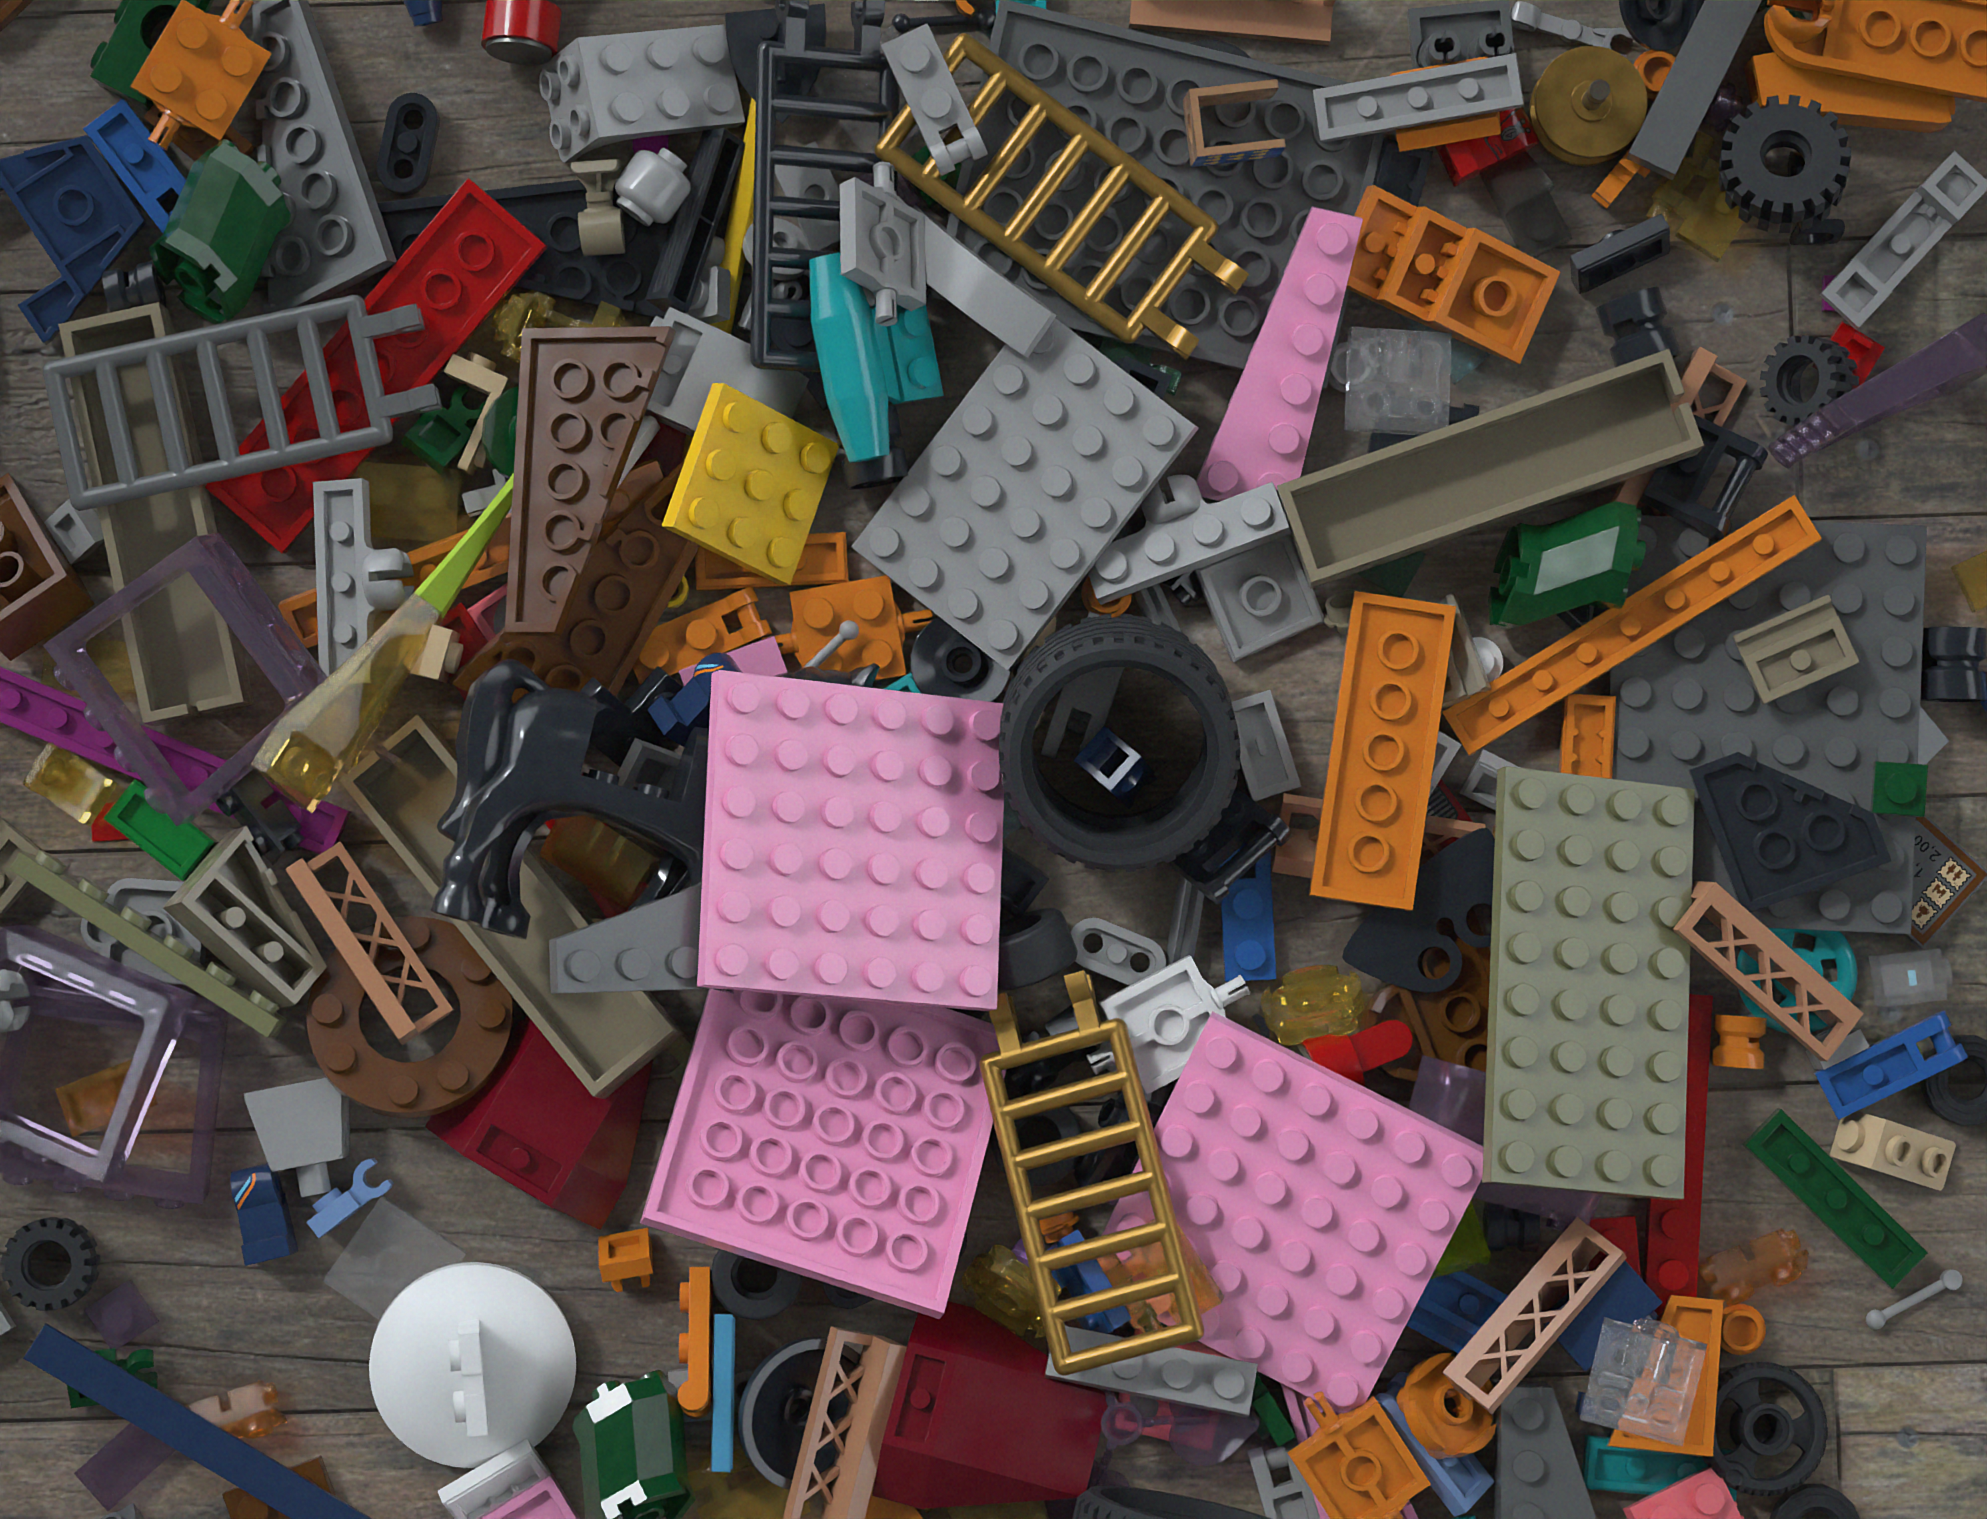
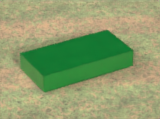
[103,778,218,881]

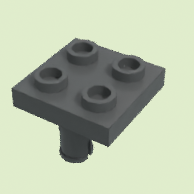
[1406,0,1514,69]

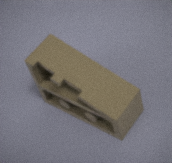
[163,826,327,1009]

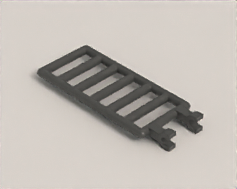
[43,295,443,511]

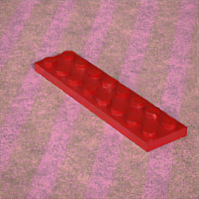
[205,178,548,554]

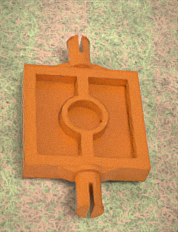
[130,0,272,151]
[761,575,933,680]
[1287,1391,1431,1519]

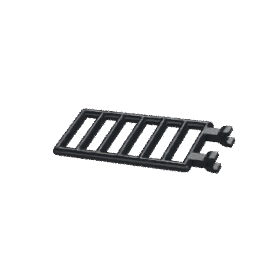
[750,0,900,373]

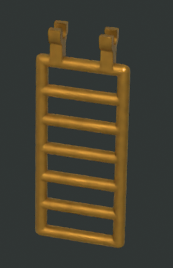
[874,33,1249,360]
[979,970,1204,1376]

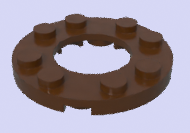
[306,916,514,1118]

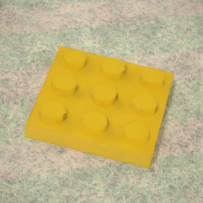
[662,383,839,585]

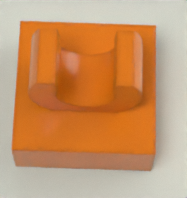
[598,1228,653,1292]

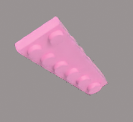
[1196,206,1363,501]

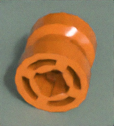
[1712,1014,1767,1069]

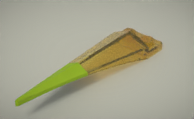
[250,473,514,813]

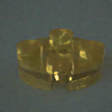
[1260,964,1365,1046]
[962,1245,1061,1338]

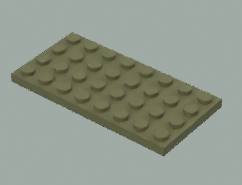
[1482,766,1695,1201]

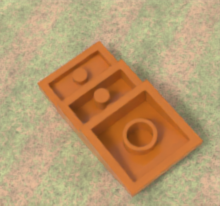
[1346,185,1561,364]

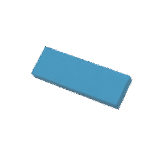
[711,1314,735,1472]

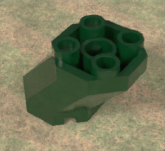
[149,139,291,325]
[1488,501,1646,630]
[572,1370,696,1519]

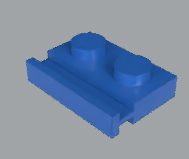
[1046,1229,1132,1334]
[1406,1259,1509,1353]

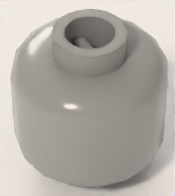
[615,148,691,227]

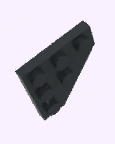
[1688,752,1892,912]

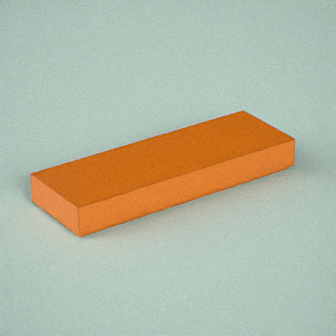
[695,532,849,592]

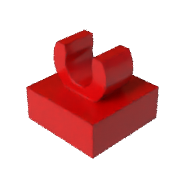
[1812,321,1885,393]

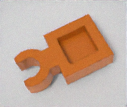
[1591,148,1651,209]

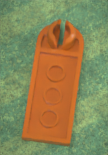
[1764,0,1987,103]

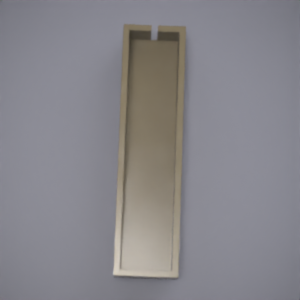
[58,302,255,727]
[1277,349,1704,589]
[339,714,683,1099]

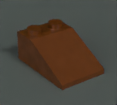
[0,472,95,661]

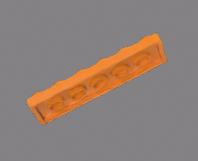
[1309,591,1456,911]

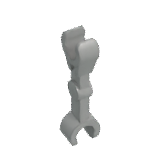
[1510,1,1633,59]

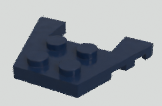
[0,135,146,345]

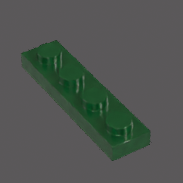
[1742,1108,1928,1289]

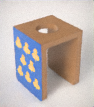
[1183,79,1286,167]

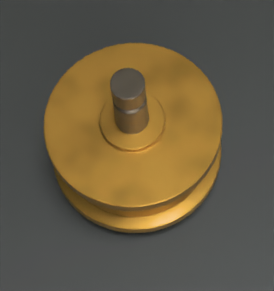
[1529,46,1647,166]

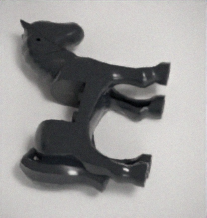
[431,659,880,994]

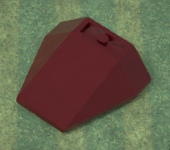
[425,1015,654,1230]
[872,1301,1110,1509]

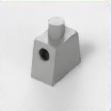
[244,1078,350,1197]

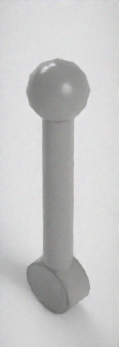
[804,620,859,668]
[1866,1269,1963,1330]

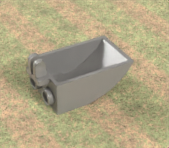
[645,307,809,437]

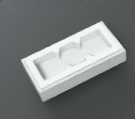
[438,1438,551,1519]

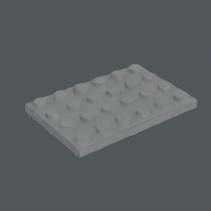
[851,318,1199,672]

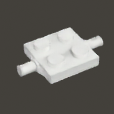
[1086,955,1250,1094]

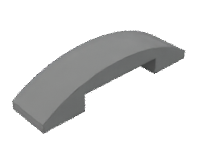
[1819,150,1987,330]
[913,205,1057,357]

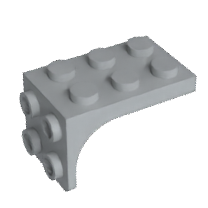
[539,24,745,162]

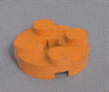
[1396,1353,1497,1459]

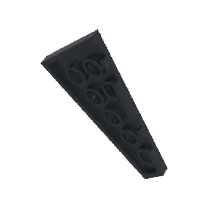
[377,180,669,319]

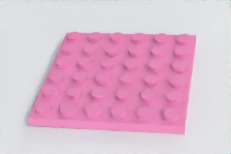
[697,670,1004,1011]
[640,989,1007,1319]
[1096,1011,1483,1414]

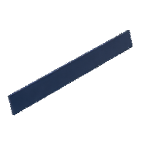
[23,1323,372,1519]

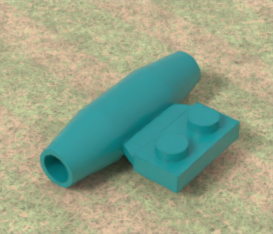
[809,253,944,463]

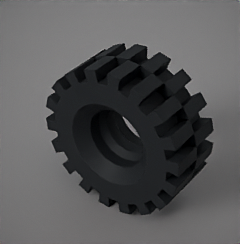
[1718,95,1851,233]

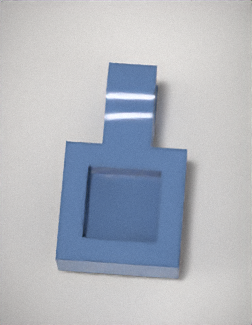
[307,1158,394,1238]

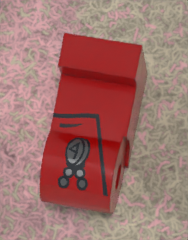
[1435,107,1539,187]

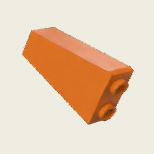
[1744,52,1956,133]

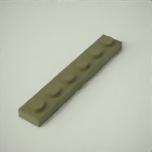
[9,850,287,1038]

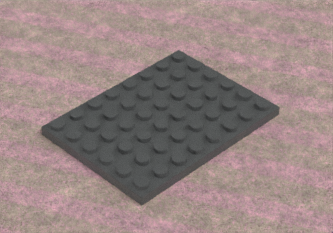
[931,0,1385,390]
[1609,515,1927,934]

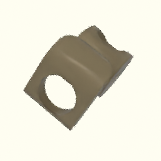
[571,159,625,257]

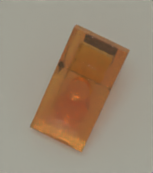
[55,1056,158,1137]

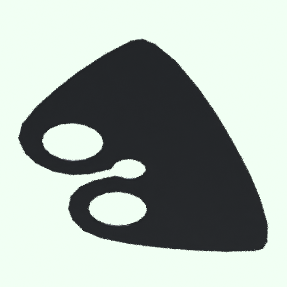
[1342,828,1495,993]

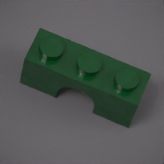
[90,0,214,111]

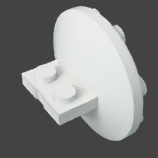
[369,1262,576,1468]

